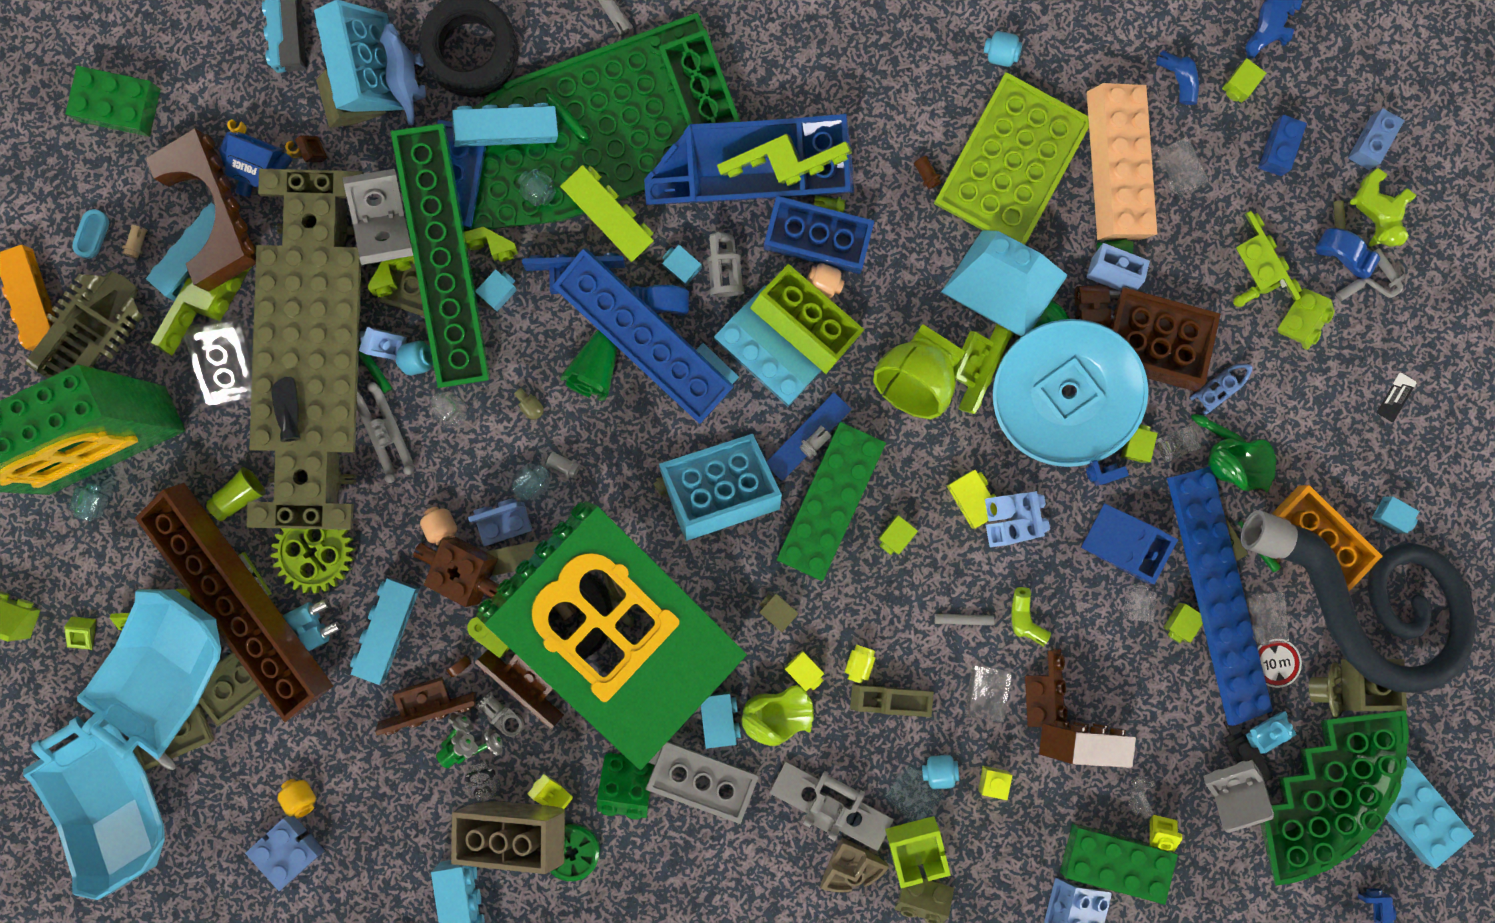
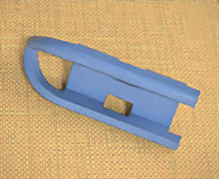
[1189,364,1253,416]

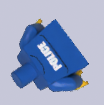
[219,119,301,197]

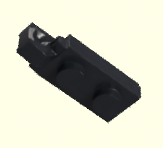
[1223,721,1273,782]

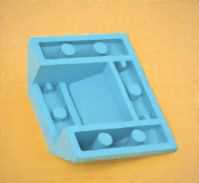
[941,230,1067,337]

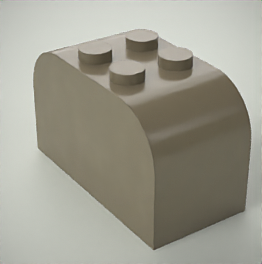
[451,801,565,874]

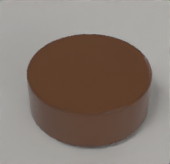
[446,655,472,677]

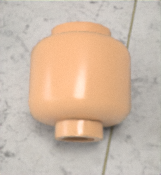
[807,263,845,299]
[420,507,457,546]

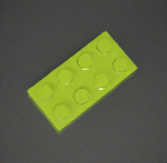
[560,165,654,262]
[750,264,865,374]

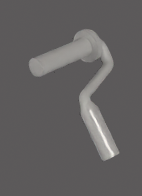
[1336,248,1406,301]

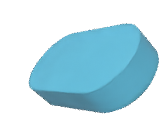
[72,209,109,259]

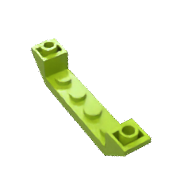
[368,227,518,297]

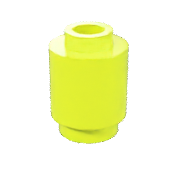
[844,644,876,684]

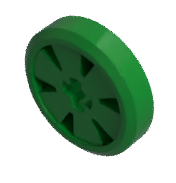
[550,823,600,881]

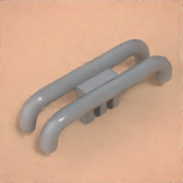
[357,382,414,483]

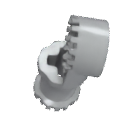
[476,691,524,737]

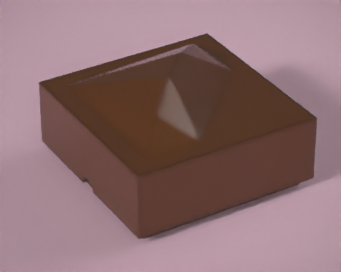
[295,135,327,162]

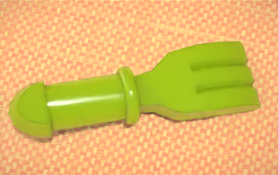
[1233,282,1281,307]

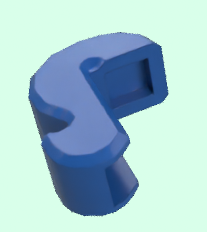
[1315,228,1380,279]
[630,285,689,316]

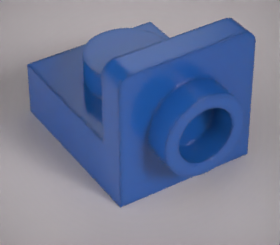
[1086,460,1129,486]

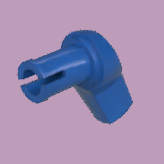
[1156,50,1199,105]

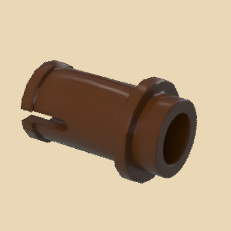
[913,156,941,190]

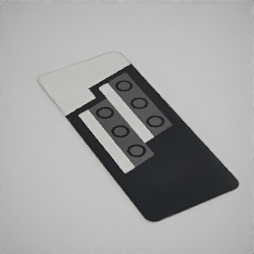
[1377,373,1416,423]

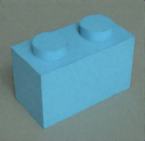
[701,692,741,749]

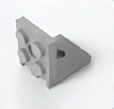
[343,169,413,265]

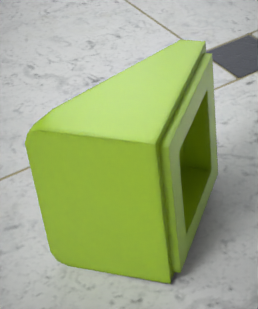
[64,617,96,650]

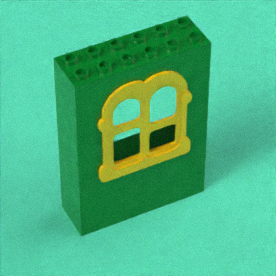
[0,364,186,495]
[476,501,747,771]

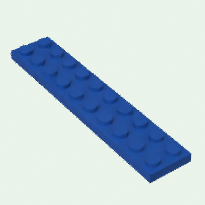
[1167,466,1273,725]

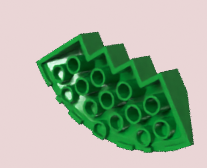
[1260,710,1409,886]

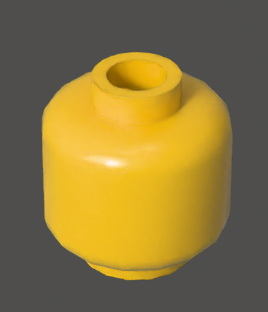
[277,778,316,819]

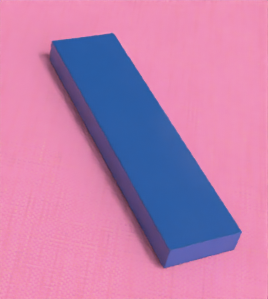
[767,392,852,482]

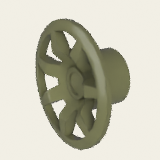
[1309,662,1343,718]

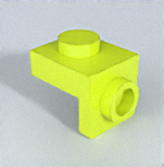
[528,774,573,809]
[1149,815,1182,852]

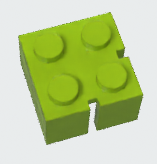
[885,816,951,888]

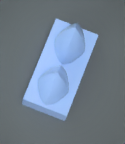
[359,327,407,360]

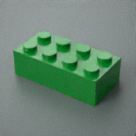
[1060,823,1178,905]

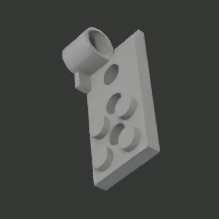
[646,740,759,824]

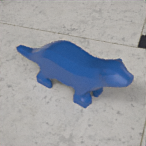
[1245,0,1303,60]

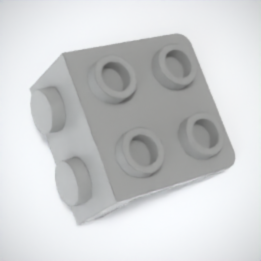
[1203,760,1274,833]

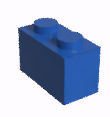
[1258,115,1307,176]

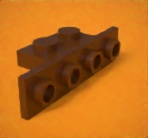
[1025,649,1068,727]
[475,650,564,729]
[375,677,477,736]

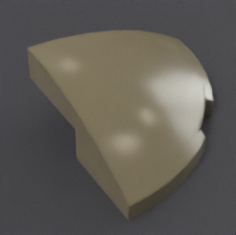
[820,838,889,892]

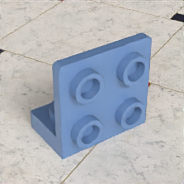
[468,499,533,546]
[1044,878,1112,923]

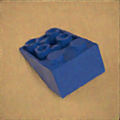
[1080,503,1178,585]

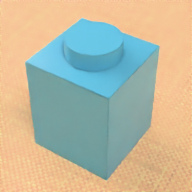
[662,245,702,286]
[475,269,517,312]
[1371,496,1420,533]

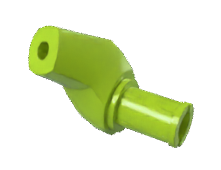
[1011,587,1051,647]

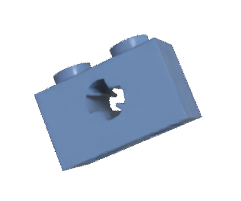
[1348,108,1405,170]

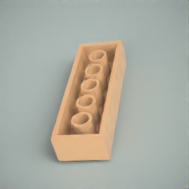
[1087,83,1157,240]

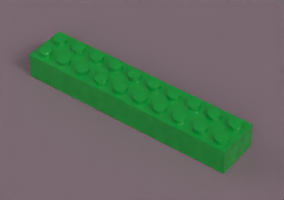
[391,123,490,388]

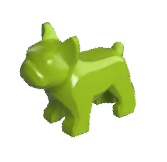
[1350,168,1416,247]

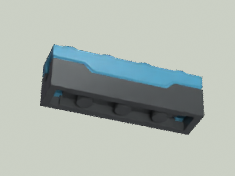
[262,0,307,73]

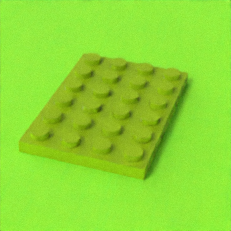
[934,72,1089,245]

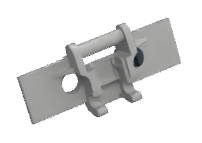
[770,762,894,851]

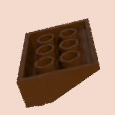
[1109,287,1221,392]

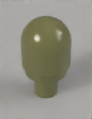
[514,388,544,420]

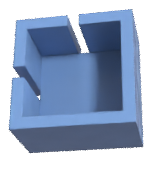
[245,816,325,891]

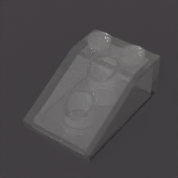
[184,317,252,405]

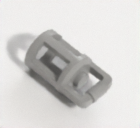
[707,232,744,297]

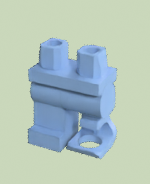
[985,491,1050,547]

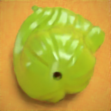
[741,685,814,746]

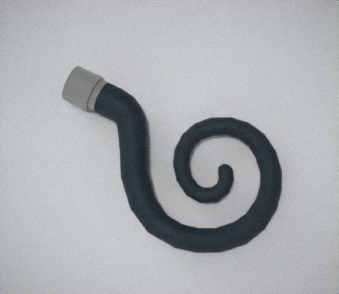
[1241,510,1476,693]

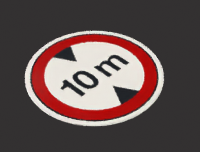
[1258,639,1302,688]

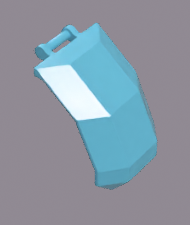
[77,589,221,760]
[23,717,165,900]

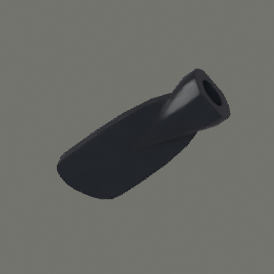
[271,377,301,442]

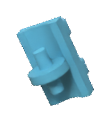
[1246,711,1297,754]

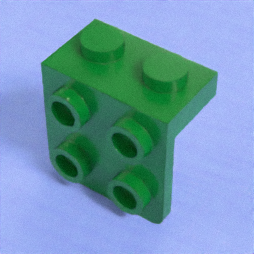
[597,753,654,820]

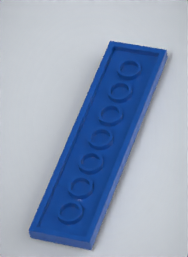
[552,248,734,424]

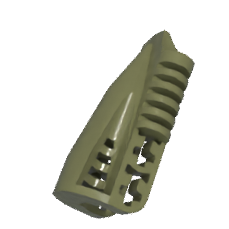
[25,271,144,379]

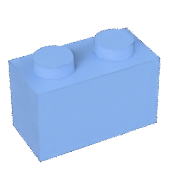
[1086,243,1150,291]

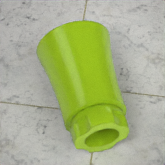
[206,467,266,521]

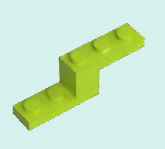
[717,134,852,186]
[151,267,252,356]

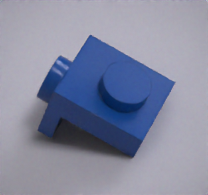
[1358,888,1396,923]

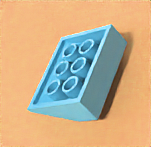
[314,0,404,112]
[714,286,822,407]
[659,434,782,541]

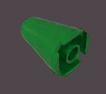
[560,330,618,401]

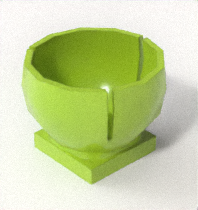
[873,324,965,419]

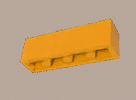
[0,244,56,351]

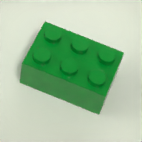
[65,65,161,137]

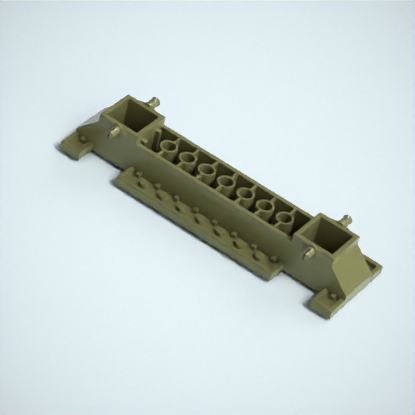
[247,169,364,530]

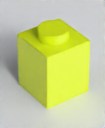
[784,650,824,691]
[978,766,1012,800]

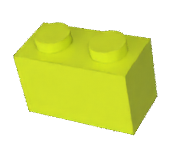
[946,470,997,529]

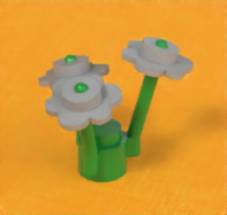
[436,713,503,768]

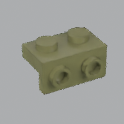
[895,878,954,923]

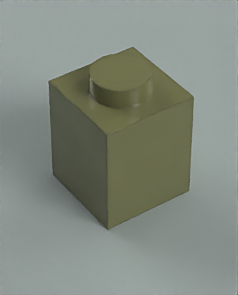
[759,593,799,632]

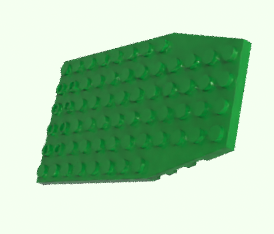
[450,13,740,232]

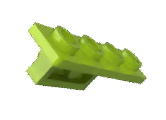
[1235,211,1302,301]
[954,324,1013,414]

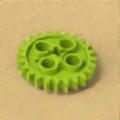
[271,528,356,593]

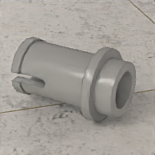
[799,426,832,458]
[546,452,580,478]

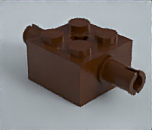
[413,537,499,607]

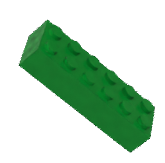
[776,422,886,581]

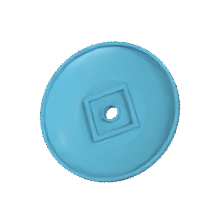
[993,319,1148,467]

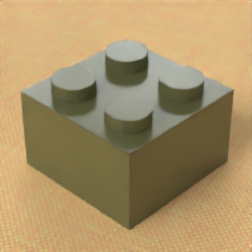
[1341,659,1407,711]

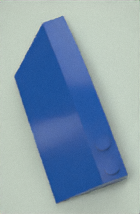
[644,114,854,205]

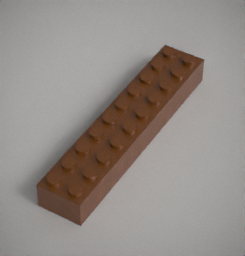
[135,483,334,723]

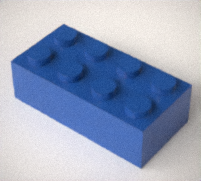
[764,196,874,274]

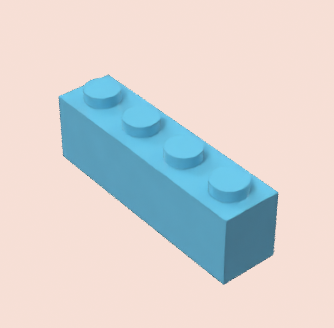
[452,103,558,147]
[146,202,215,301]
[350,578,420,685]

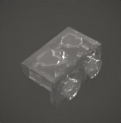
[1156,137,1210,196]
[1249,591,1289,646]
[964,665,1011,722]

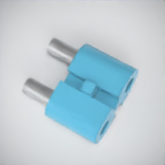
[283,599,341,651]

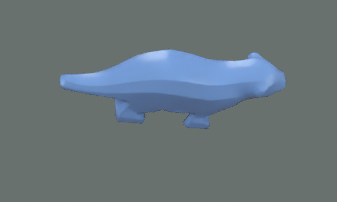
[380,24,426,125]

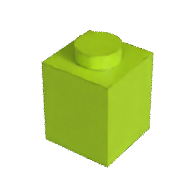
[1222,58,1267,103]
[1121,424,1158,463]
[877,515,918,555]
[1163,603,1203,644]

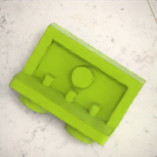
[1277,288,1335,350]

